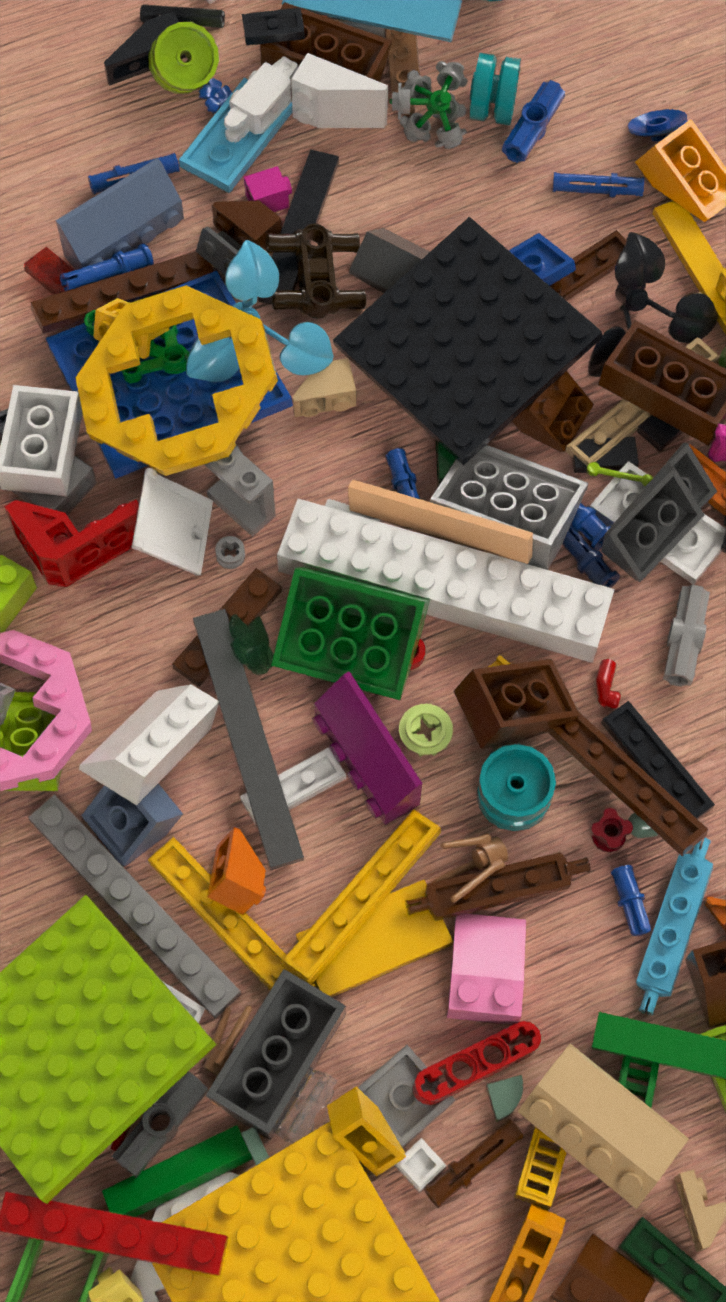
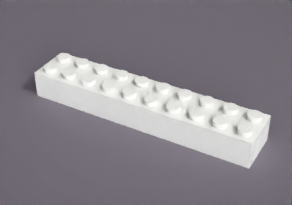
[277,499,614,663]

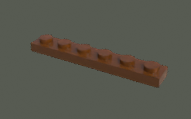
[31,252,214,333]
[546,711,708,856]

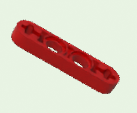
[412,1021,541,1105]

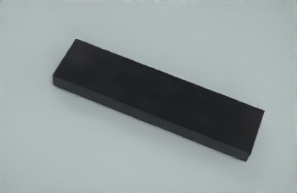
[601,701,715,819]

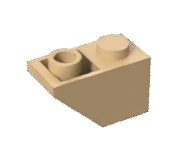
[293,358,356,417]

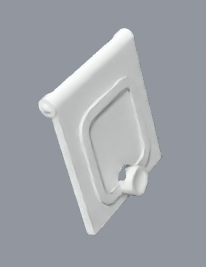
[131,468,213,576]

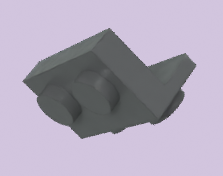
[196,226,241,275]

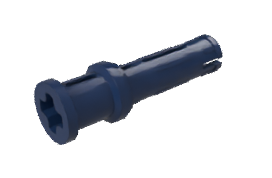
[562,524,620,588]

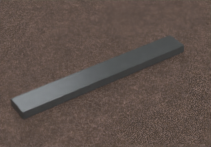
[193,609,304,870]

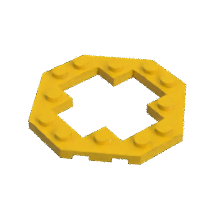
[75,285,278,476]

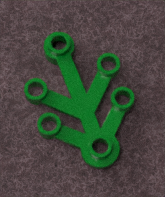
[84,310,190,383]

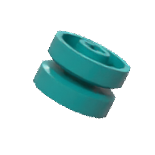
[470,52,521,125]
[476,744,556,831]

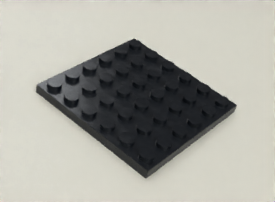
[333,217,603,466]

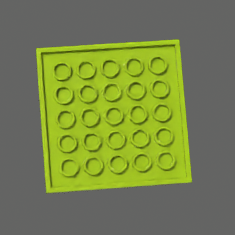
[0,895,217,1204]

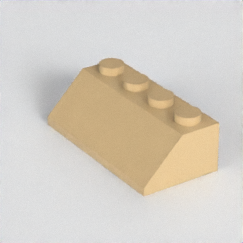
[517,1044,689,1209]

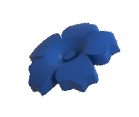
[198,78,232,114]

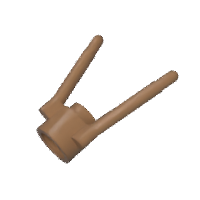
[432,833,508,903]
[203,1005,252,1076]

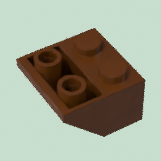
[512,371,594,452]
[685,941,726,1028]

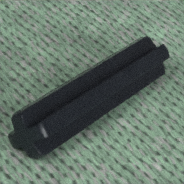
[140,4,225,28]

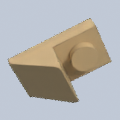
[674,1170,726,1252]

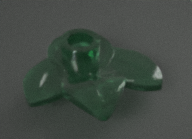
[229,614,274,675]

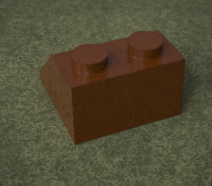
[550,1234,655,1302]

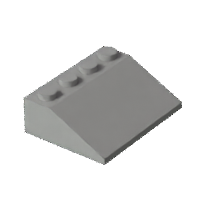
[430,445,588,570]

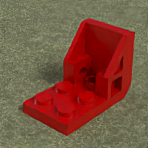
[4,499,139,587]

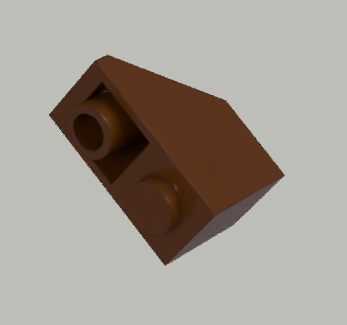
[212,200,282,250]

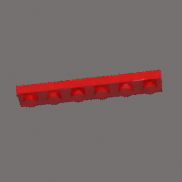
[0,1192,229,1277]

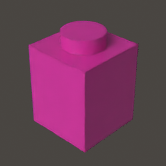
[244,166,292,212]

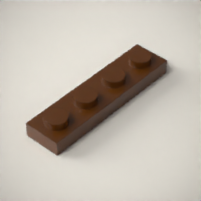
[172,568,282,687]

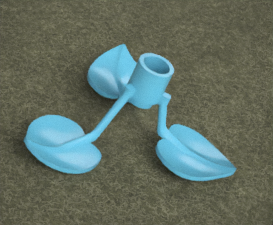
[186,240,334,382]

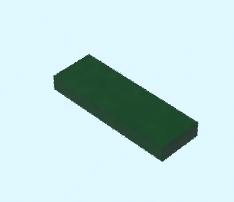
[618,1217,726,1302]

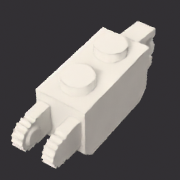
[224,56,298,143]

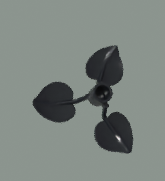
[588,232,718,377]

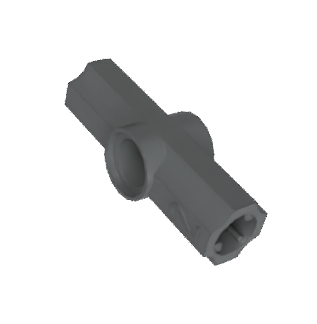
[112,1071,209,1178]

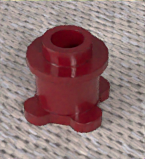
[591,808,633,853]

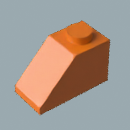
[207,827,266,915]

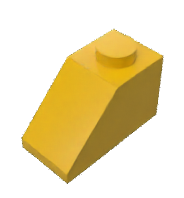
[327,1086,406,1177]

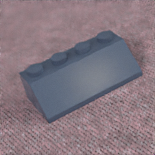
[56,158,184,270]

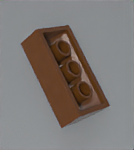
[260,2,392,82]
[598,320,726,446]

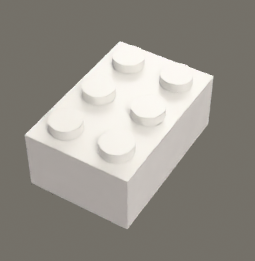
[0,385,83,497]

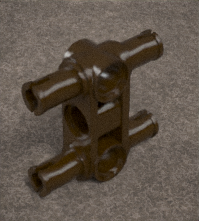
[266,223,367,319]

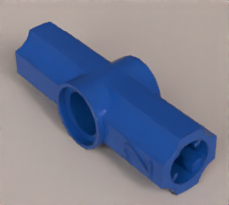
[502,80,565,163]

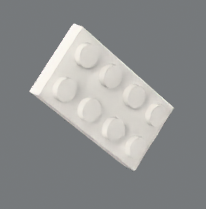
[590,461,726,585]

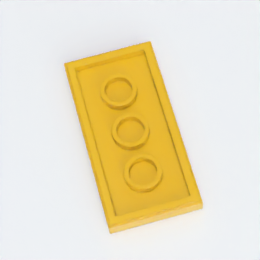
[296,879,453,997]

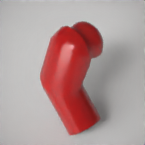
[595,659,621,709]

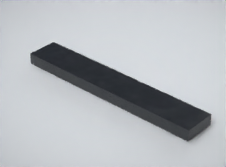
[258,149,339,305]

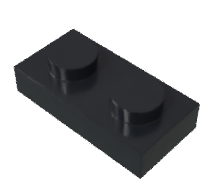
[242,7,305,46]

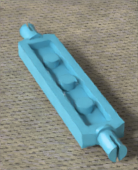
[636,838,713,1016]

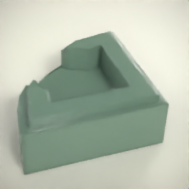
[486,1075,523,1122]
[241,1127,269,1165]

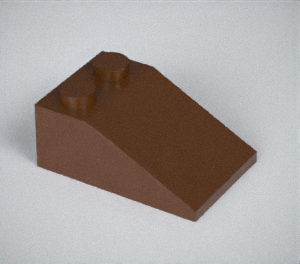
[454,659,580,749]

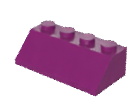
[312,672,423,825]

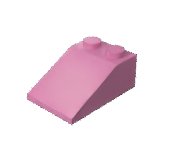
[447,913,526,1025]

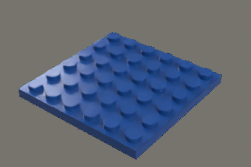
[45,271,293,479]

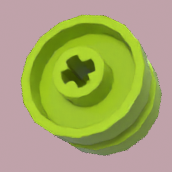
[148,22,219,94]

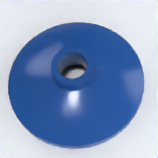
[628,109,688,141]

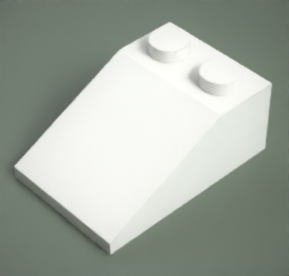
[291,53,388,128]

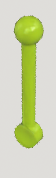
[587,462,653,487]

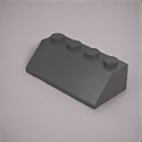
[206,969,346,1141]

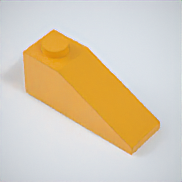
[488,1203,566,1302]

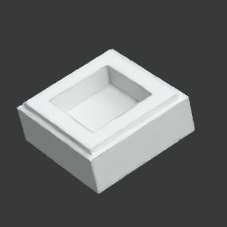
[395,1138,447,1193]

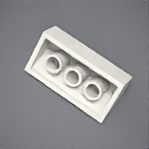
[79,684,219,805]

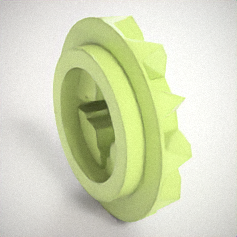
[399,704,453,757]

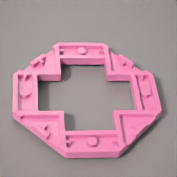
[0,630,92,791]

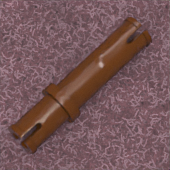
[424,1119,524,1208]

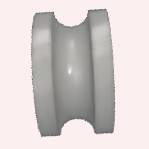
[215,536,245,569]

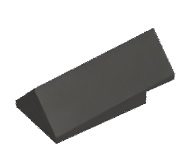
[349,228,430,293]
[601,443,717,582]

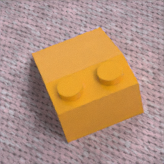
[635,120,726,222]

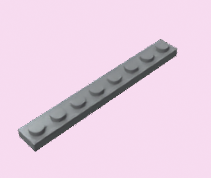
[28,795,241,1019]

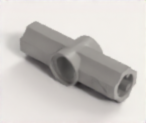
[663,585,710,687]

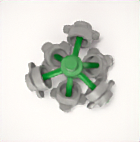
[389,61,468,149]

